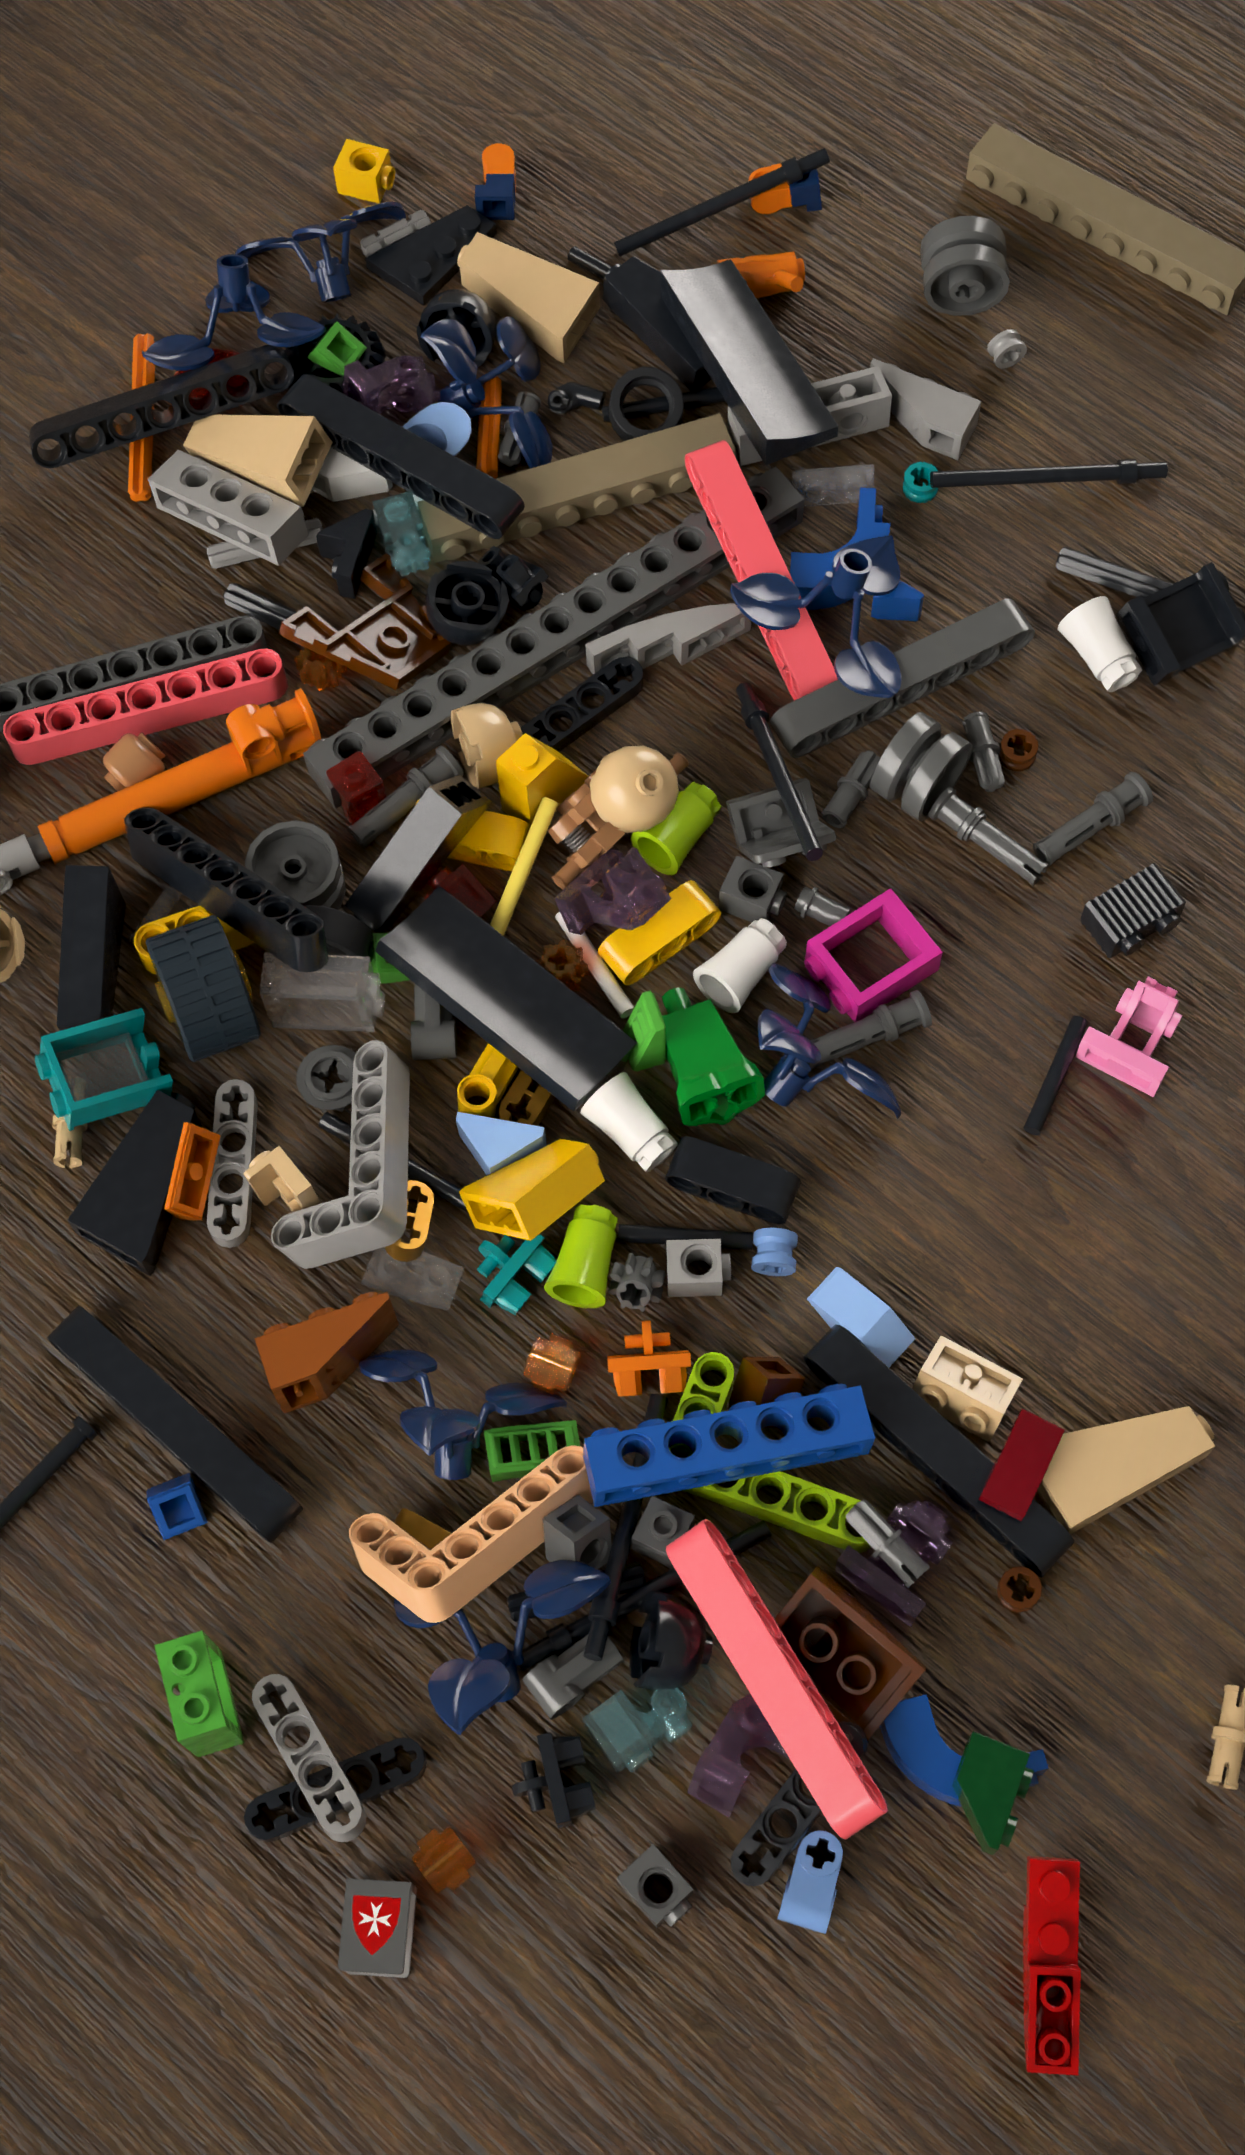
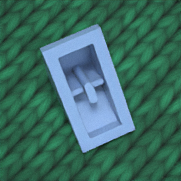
[456,1112,546,1175]

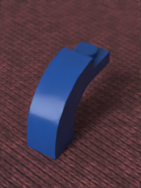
[790,487,891,610]
[880,1694,1049,1807]

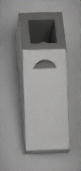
[870,358,981,460]

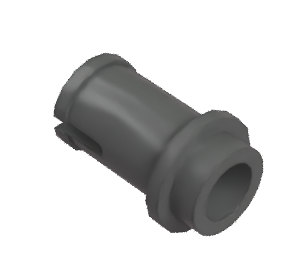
[794,887,852,926]

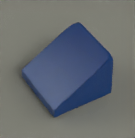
[871,580,924,621]
[146,1473,208,1540]

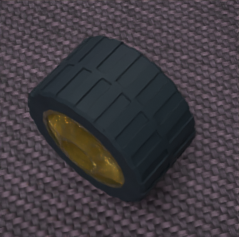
[146,915,261,1062]

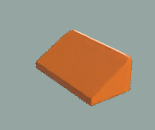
[164,1122,221,1221]

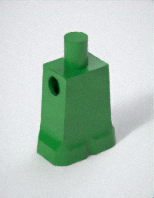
[662,987,765,1126]

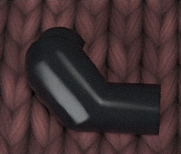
[547,382,606,414]

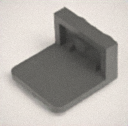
[726,778,836,867]

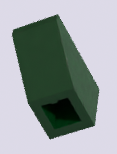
[952,1731,1034,1855]

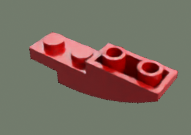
[1023,1856,1081,2075]

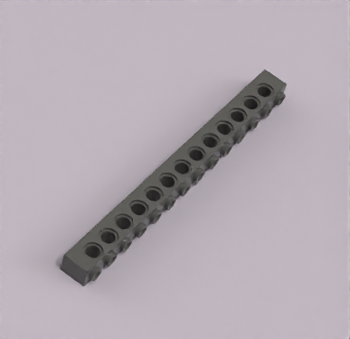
[303,466,804,809]

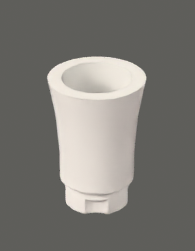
[1058,596,1142,692]
[693,918,787,1013]
[580,1072,678,1172]

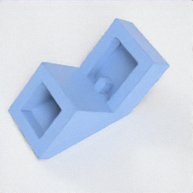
[807,1267,915,1368]

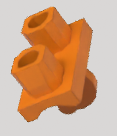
[607,1320,691,1397]

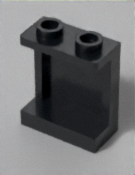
[1116,562,1245,686]

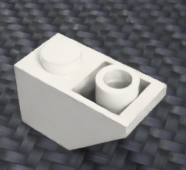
[311,447,393,502]

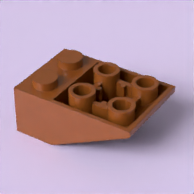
[254,1292,399,1414]

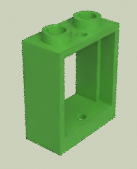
[154,1630,244,1757]

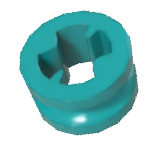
[903,462,938,503]

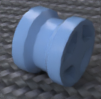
[751,1228,798,1276]

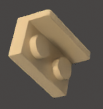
[244,1146,321,1212]
[912,1336,1023,1441]

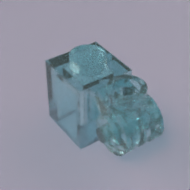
[372,491,432,576]
[582,1688,693,1773]

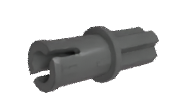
[498,392,541,468]
[962,711,1005,792]
[821,750,880,828]
[846,1499,930,1588]

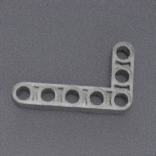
[271,1040,410,1269]

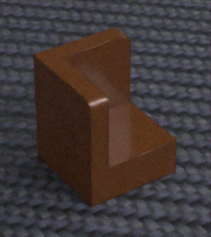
[729,1357,805,1428]

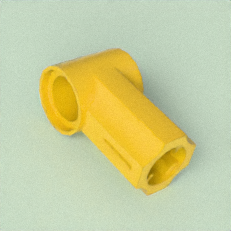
[457,1043,519,1118]

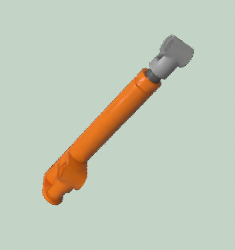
[0,688,322,895]

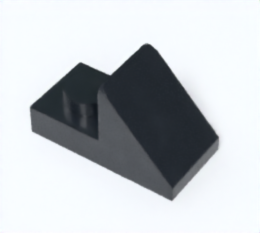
[316,509,377,599]

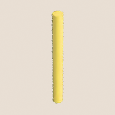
[490,797,558,936]

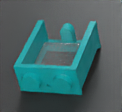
[35,1008,173,1131]

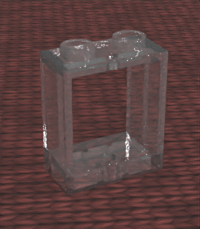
[260,952,385,1032]

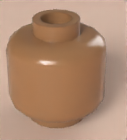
[103,732,165,791]

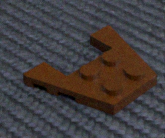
[279,553,451,690]

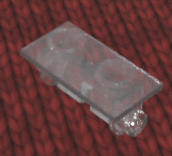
[792,462,875,507]

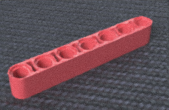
[685,440,838,701]
[3,648,288,765]
[666,1519,888,1840]

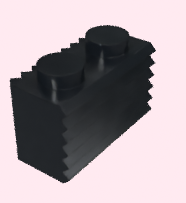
[1080,863,1186,958]

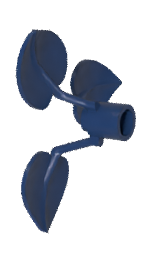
[235,202,406,303]
[142,254,326,371]
[421,316,553,469]
[730,535,901,698]
[758,963,901,1119]
[359,1349,567,1480]
[394,1560,611,1735]

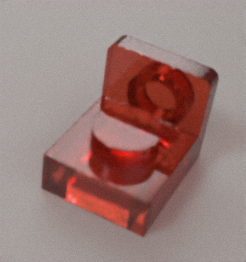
[326,752,386,824]
[424,864,497,917]

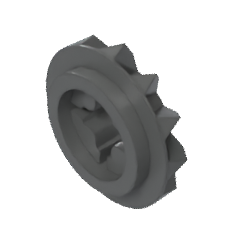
[296,1045,356,1113]

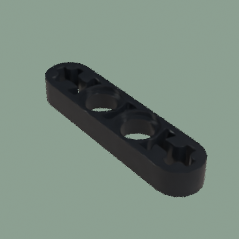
[520,657,643,752]
[731,1721,868,1886]
[244,1737,427,1842]

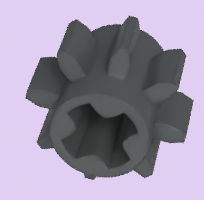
[608,1253,666,1312]

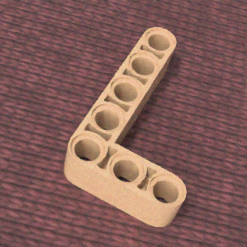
[349,1445,593,1623]

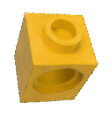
[333,139,395,203]

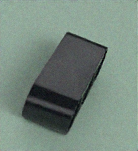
[664,1136,801,1224]

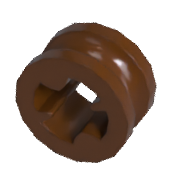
[999,729,1038,771]
[997,1566,1042,1613]

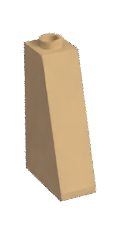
[457,232,600,363]
[183,415,333,507]
[1037,1406,1215,1534]

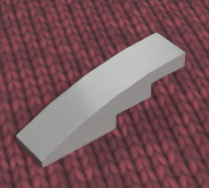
[586,603,751,675]

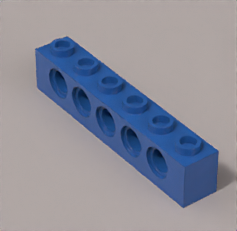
[583,1384,875,1507]

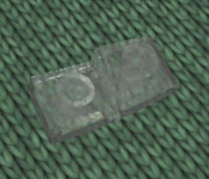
[361,1247,464,1310]

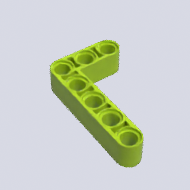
[669,1352,876,1553]

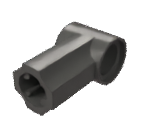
[411,984,457,1060]
[522,1634,624,1720]

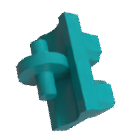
[477,1234,556,1315]

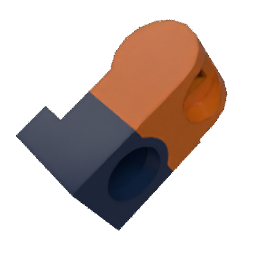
[475,143,516,220]
[748,163,822,214]

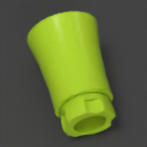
[631,782,721,875]
[544,1204,618,1308]

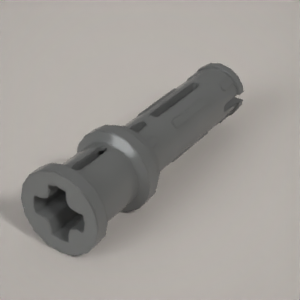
[348,746,464,849]
[1033,771,1153,866]
[928,786,1049,886]
[807,990,932,1069]

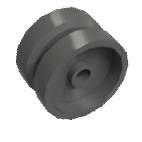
[920,216,1010,316]
[870,712,973,822]
[245,820,346,910]

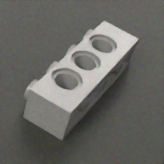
[728,366,892,466]
[148,449,308,566]

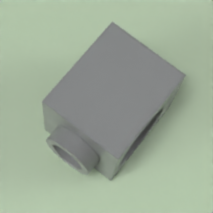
[666,1239,731,1297]

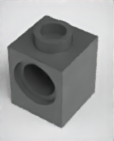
[719,856,787,922]
[543,1495,611,1569]
[632,1496,695,1569]
[616,1844,693,1928]

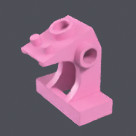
[1075,976,1183,1097]

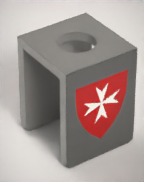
[338,1878,417,1978]

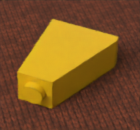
[496,733,588,825]
[459,1139,605,1241]

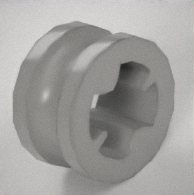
[987,329,1027,369]

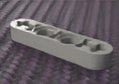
[207,1079,258,1248]
[252,1674,367,1842]

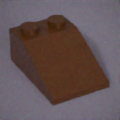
[774,1566,926,1741]

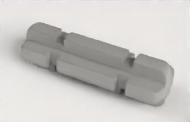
[360,210,431,257]

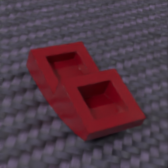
[978,1408,1065,1521]

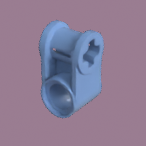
[777,1830,843,1934]

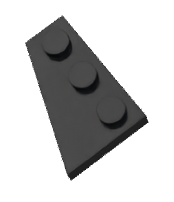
[365,205,497,306]

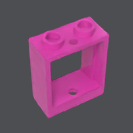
[804,888,943,1022]

